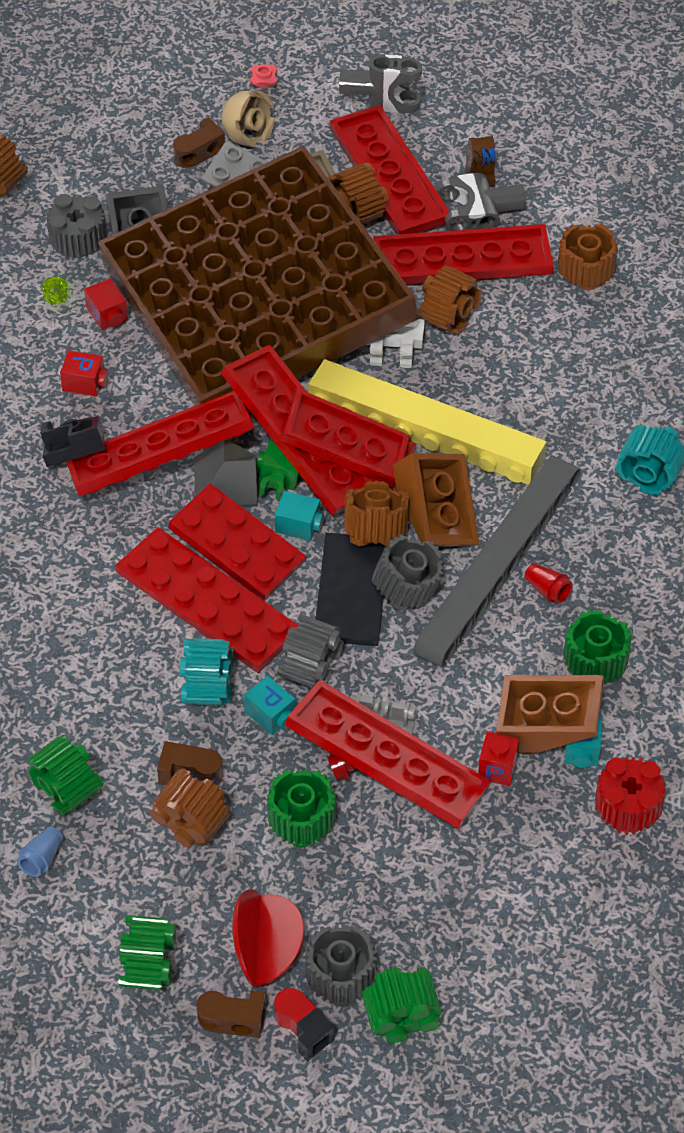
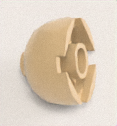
[222,90,275,147]

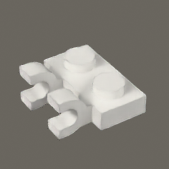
[367,319,425,368]

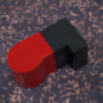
[274,988,335,1062]

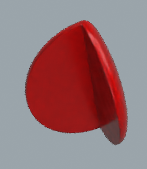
[232,889,305,987]

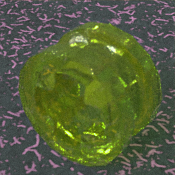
[42,276,69,305]

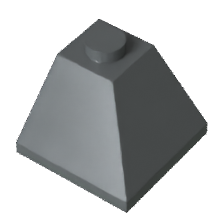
[105,185,167,235]

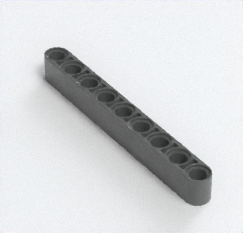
[413,455,581,668]

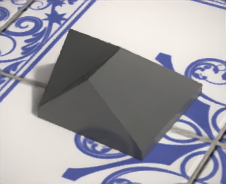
[194,439,258,507]

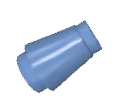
[17,827,63,877]

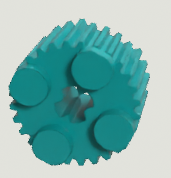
[615,425,684,496]
[179,638,234,705]

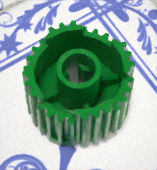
[563,609,632,684]
[27,735,104,816]
[267,769,336,848]
[118,915,176,990]
[361,967,441,1044]

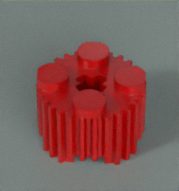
[594,757,666,835]

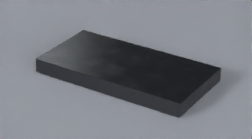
[315,532,387,646]

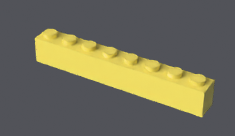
[308,359,547,485]

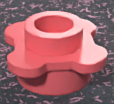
[250,64,278,89]

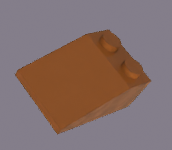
[393,453,479,546]
[496,675,604,753]

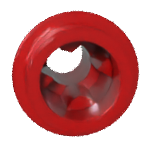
[524,563,573,603]

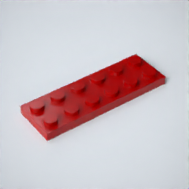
[330,105,450,235]
[373,224,554,285]
[221,345,375,516]
[66,391,254,497]
[115,527,299,674]
[284,680,491,829]

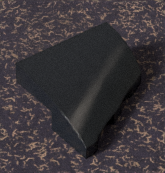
[40,416,105,467]

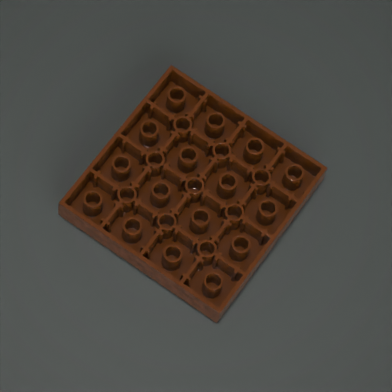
[97,145,418,406]

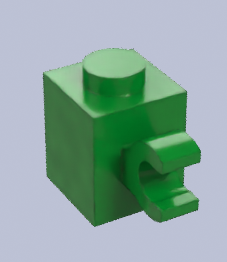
[256,440,299,500]

